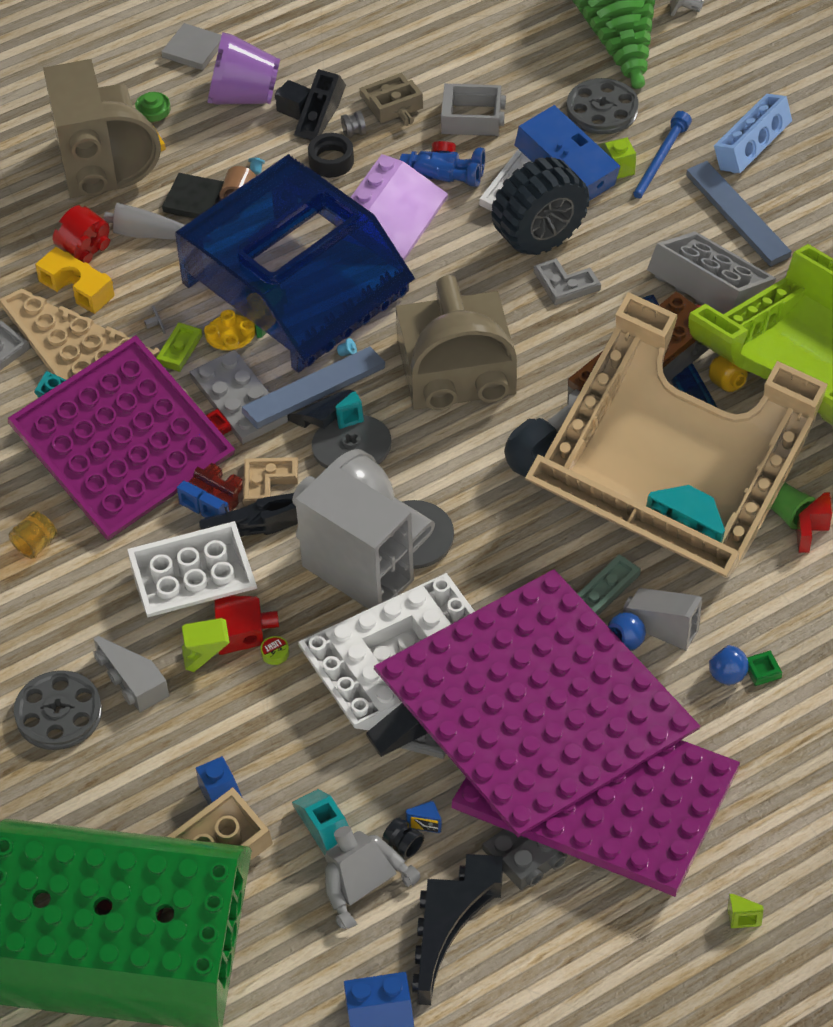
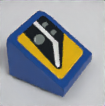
[406,801,442,833]

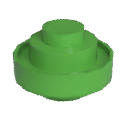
[135,92,171,122]

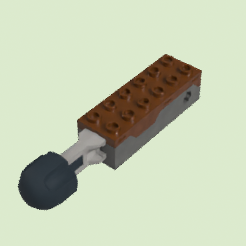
[504,291,709,477]

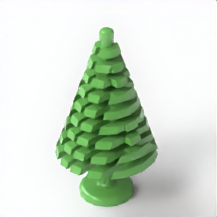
[572,0,655,89]

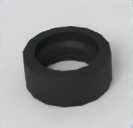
[308,133,354,178]

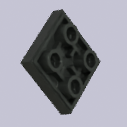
[162,173,224,221]

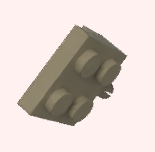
[359,73,423,126]

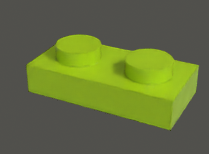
[156,322,203,372]

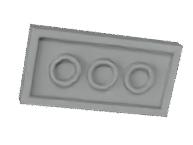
[190,349,288,445]

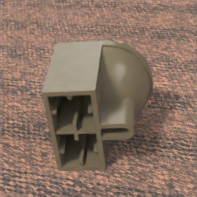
[43,59,161,198]
[396,275,517,410]

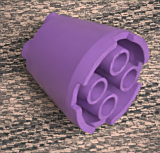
[207,32,280,105]

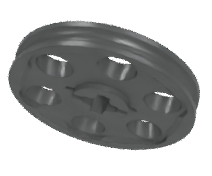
[567,78,639,134]
[14,670,102,750]

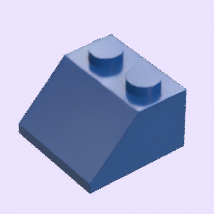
[344,972,414,1027]

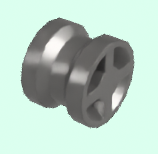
[341,111,366,138]

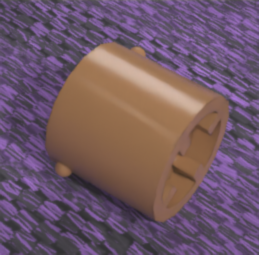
[220,166,257,209]

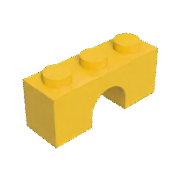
[35,246,115,314]

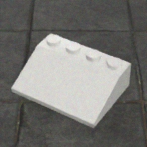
[127,521,257,618]

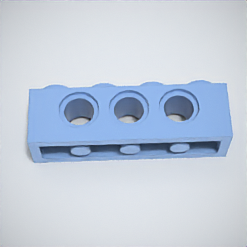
[714,94,792,173]

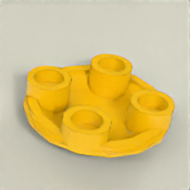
[204,310,256,350]

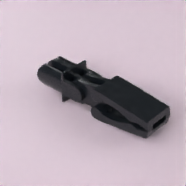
[199,493,298,537]

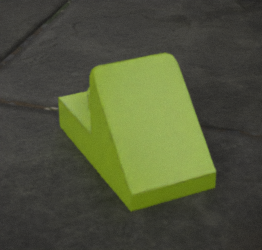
[182,618,230,672]

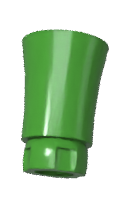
[771,482,816,529]

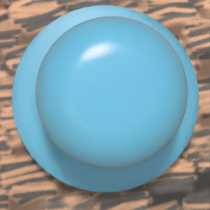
[248,157,265,175]
[337,338,357,356]

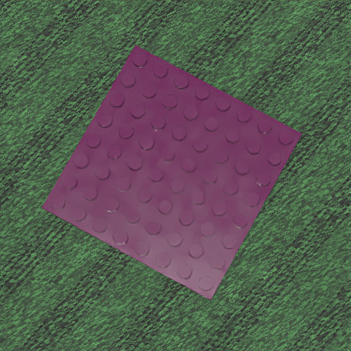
[374,569,700,837]

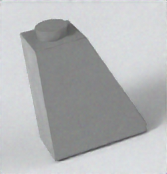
[623,588,702,651]

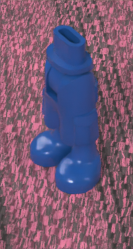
[399,147,486,187]

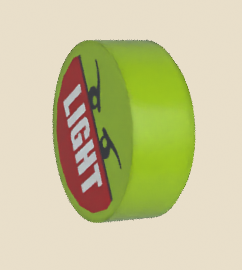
[260,636,289,665]

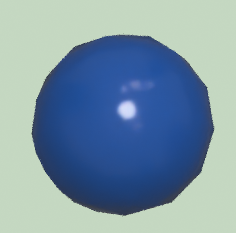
[608,612,646,651]
[709,645,749,685]

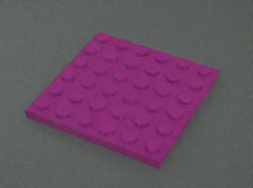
[8,335,235,541]

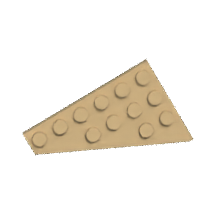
[0,289,160,380]

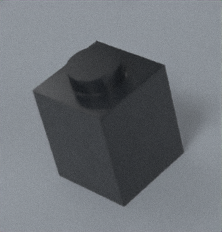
[275,80,310,120]

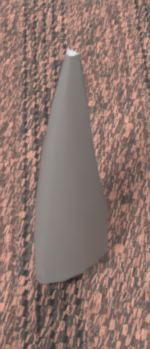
[103,203,212,243]

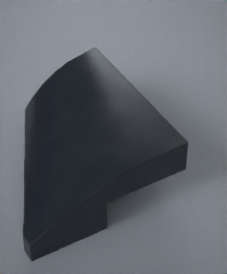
[287,390,354,429]

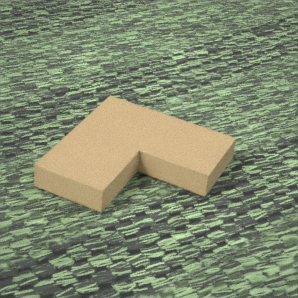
[243,457,298,506]

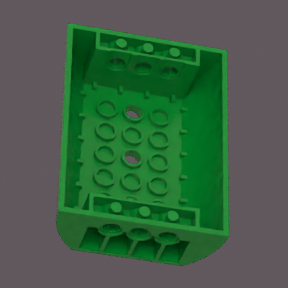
[0,819,252,1027]

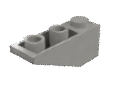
[93,636,169,712]

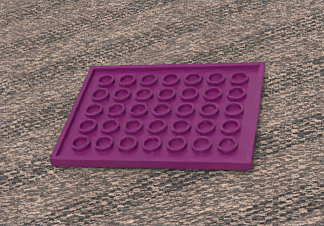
[451,740,740,897]

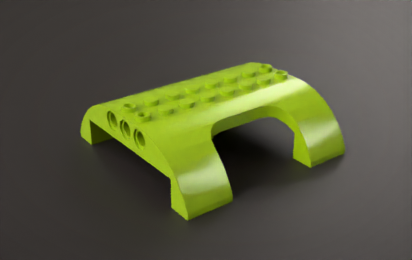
[689,244,833,426]

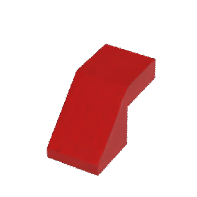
[796,492,832,553]

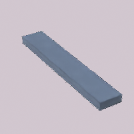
[686,161,792,267]
[242,346,385,429]

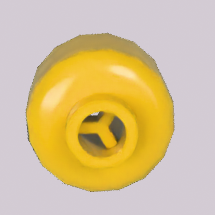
[709,356,748,392]

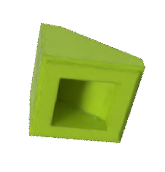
[728,894,764,928]

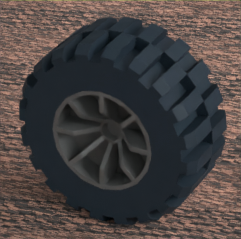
[491,157,589,255]

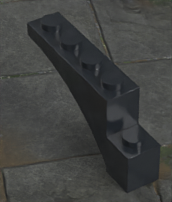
[412,854,503,1005]

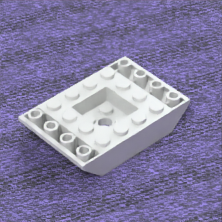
[298,573,475,730]

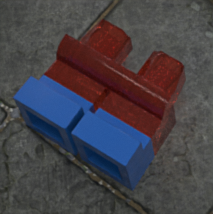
[177,463,243,518]

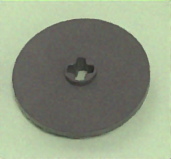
[312,415,392,468]
[402,500,454,569]

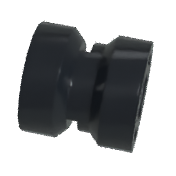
[382,817,425,859]

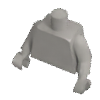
[325,826,420,929]

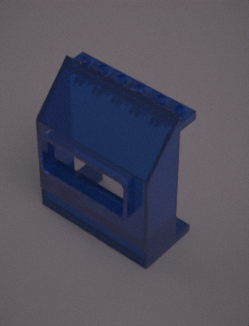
[175,154,415,373]

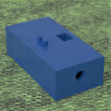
[514,105,620,201]

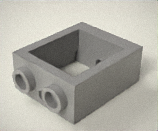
[441,83,506,136]

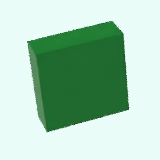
[747,650,782,686]

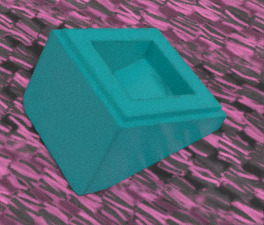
[335,391,364,429]

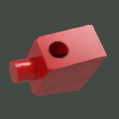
[214,595,279,655]

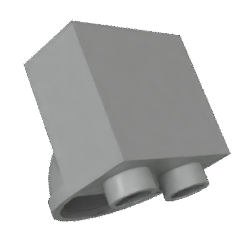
[292,449,435,609]

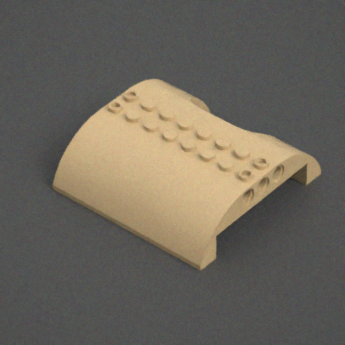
[525,292,828,578]

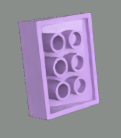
[336,154,448,262]

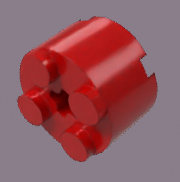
[53,205,110,264]

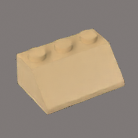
[167,788,273,861]

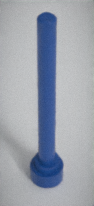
[633,111,692,199]

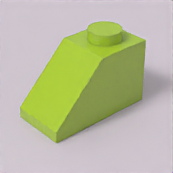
[597,137,636,179]

